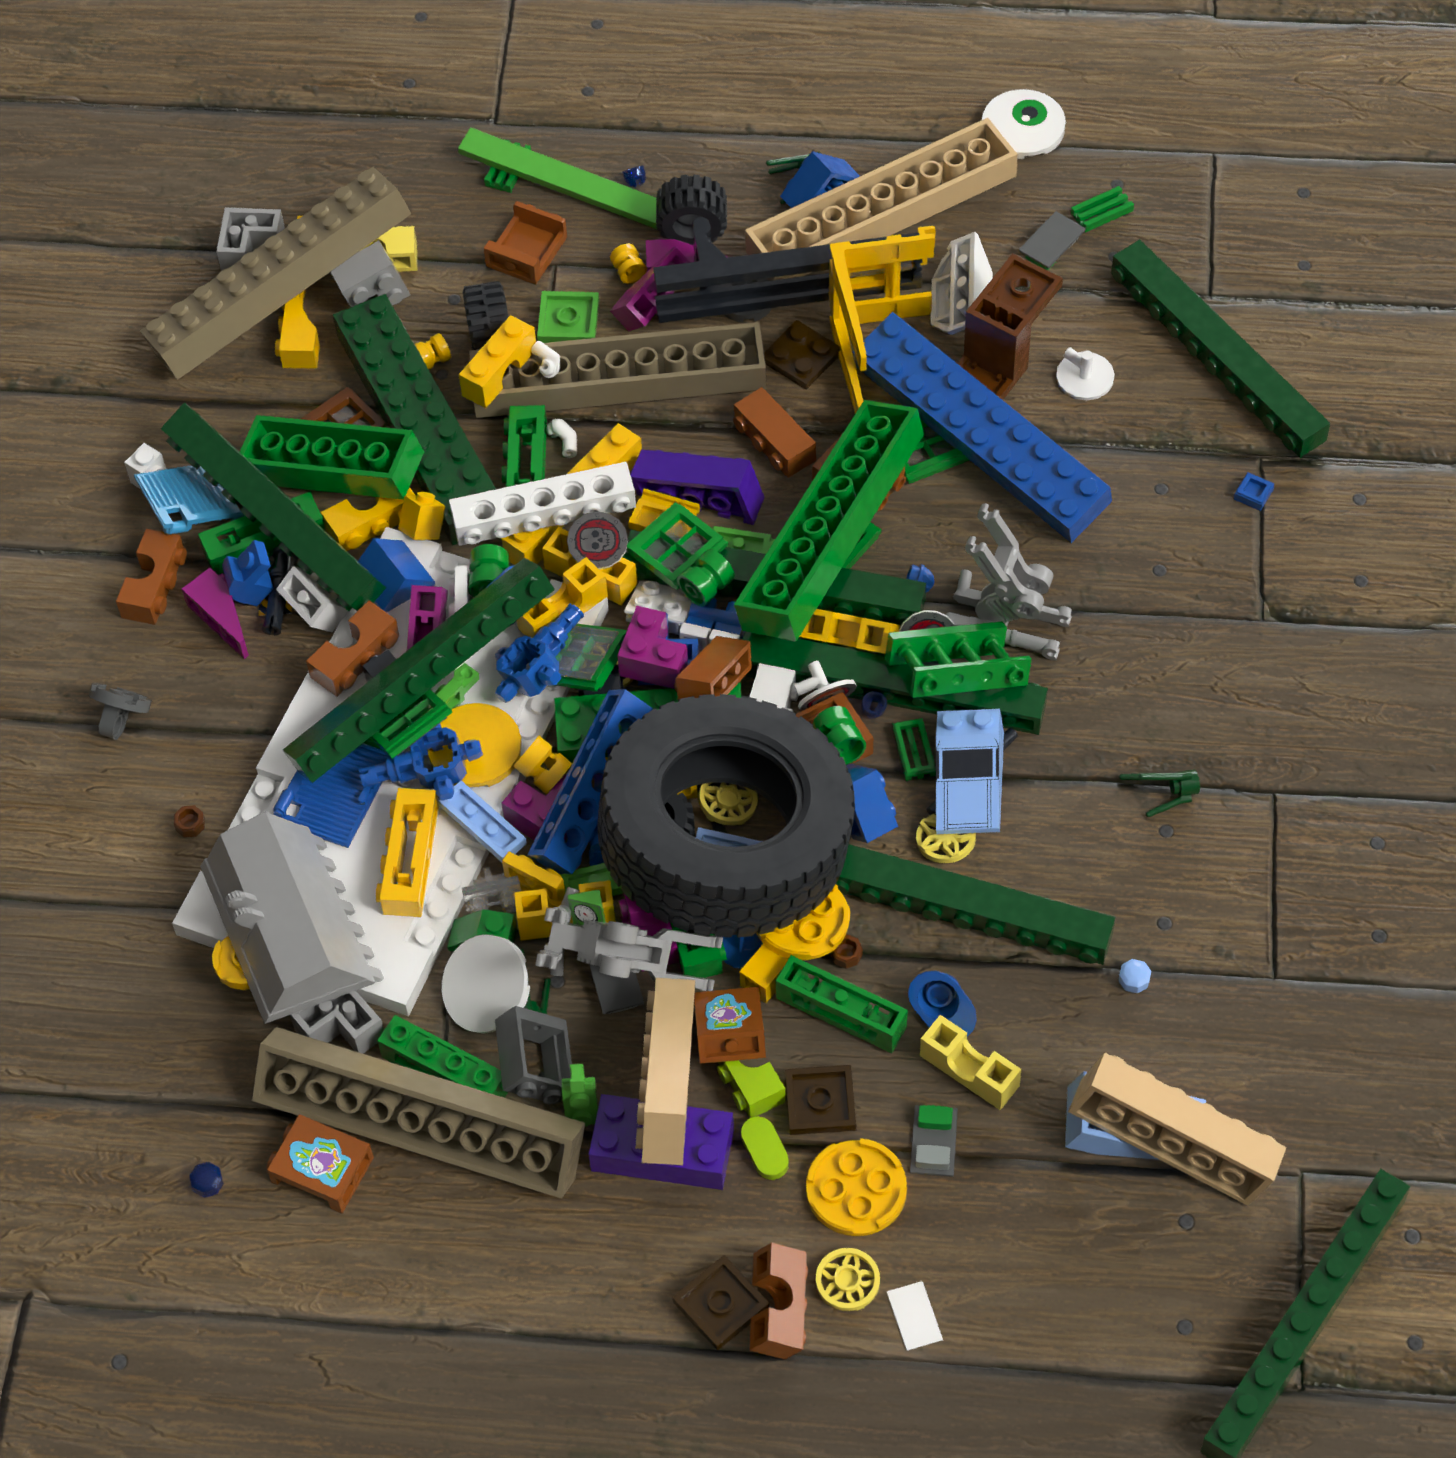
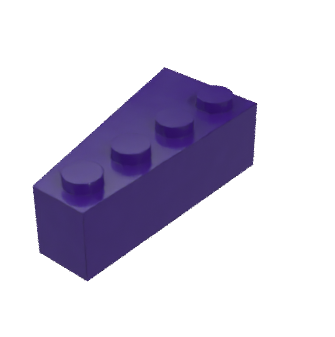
[630,449,765,525]

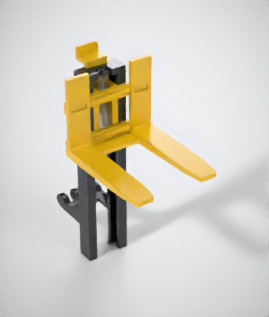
[653,217,936,414]

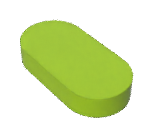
[741,1117,789,1180]

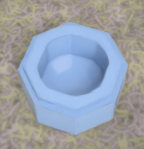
[1118,959,1151,993]

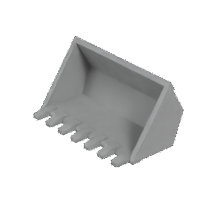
[200,811,384,1024]

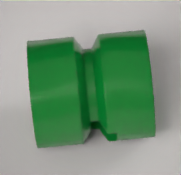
[468,544,509,598]
[677,549,735,607]
[812,706,866,765]

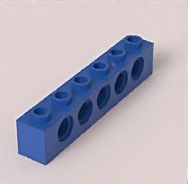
[528,689,653,874]

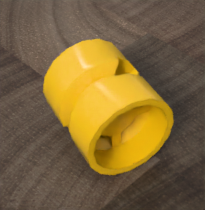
[513,735,572,795]

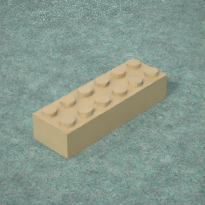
[636,978,695,1165]
[1068,1053,1286,1206]

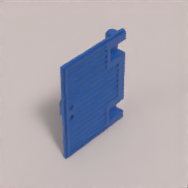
[273,744,390,848]

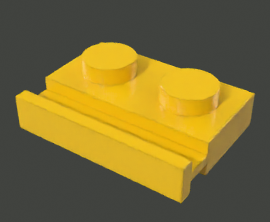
[628,488,700,539]
[502,851,565,901]

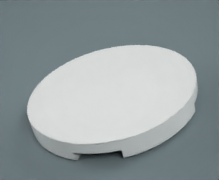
[442,935,530,1033]

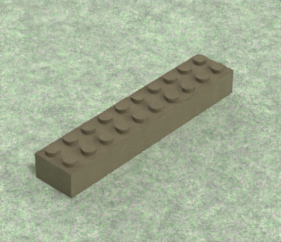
[140,167,411,380]
[469,322,766,418]
[252,1027,585,1199]

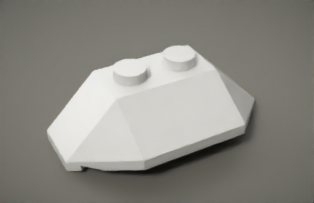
[930,232,993,335]

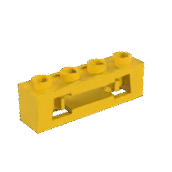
[376,788,439,917]

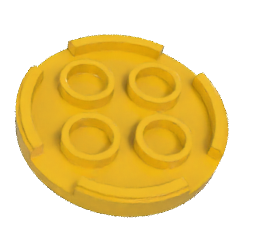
[428,703,522,787]
[757,884,850,960]
[806,1138,907,1236]

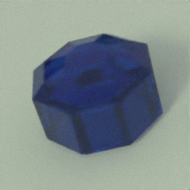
[189,1162,224,1198]

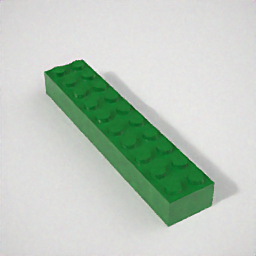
[734,400,924,641]

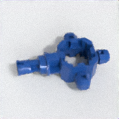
[495,603,584,703]
[359,723,483,800]

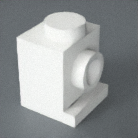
[124,443,166,489]

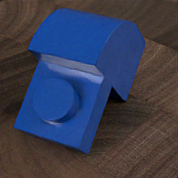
[222,540,274,606]

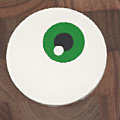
[982,89,1065,159]

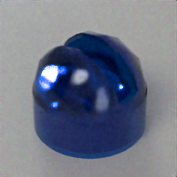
[622,165,646,188]
[861,691,887,719]

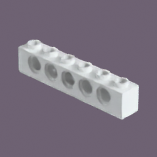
[449,462,636,546]

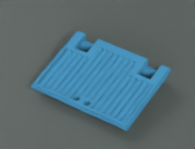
[134,465,245,535]

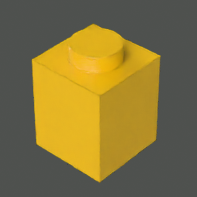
[398,492,445,540]
[739,944,788,1003]

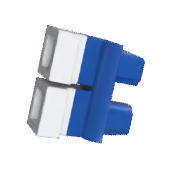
[679,598,745,653]

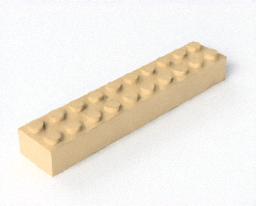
[745,118,1018,281]

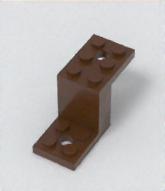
[957,253,1063,400]

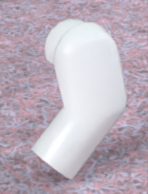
[531,341,560,378]
[546,419,577,458]

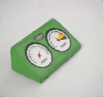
[568,889,606,925]

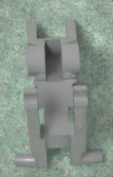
[946,503,1072,660]
[535,887,723,991]

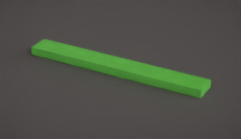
[458,127,657,229]

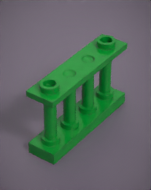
[885,621,1032,698]

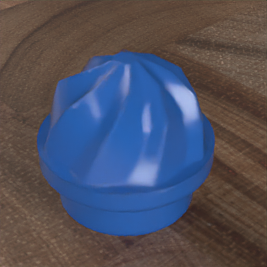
[906,564,935,592]

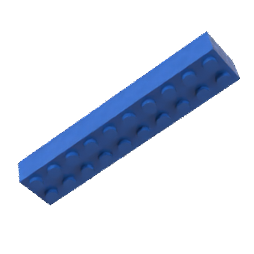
[852,312,1112,543]

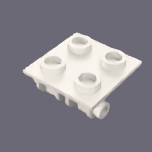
[624,581,694,635]

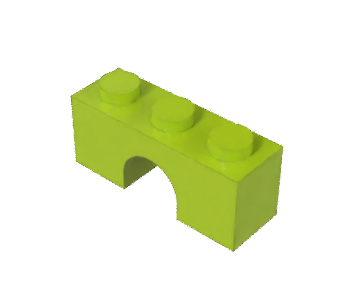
[717,1060,786,1118]

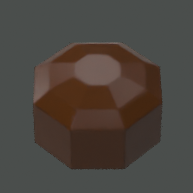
[174,805,205,838]
[830,934,863,969]

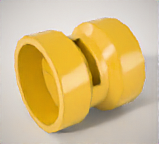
[610,243,647,284]
[414,333,451,370]

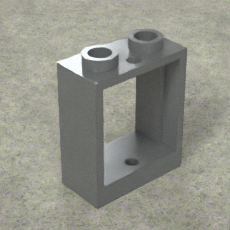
[495,1006,572,1104]

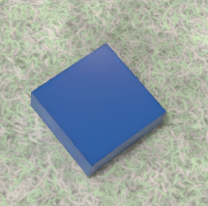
[1234,472,1275,511]

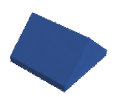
[358,538,435,613]

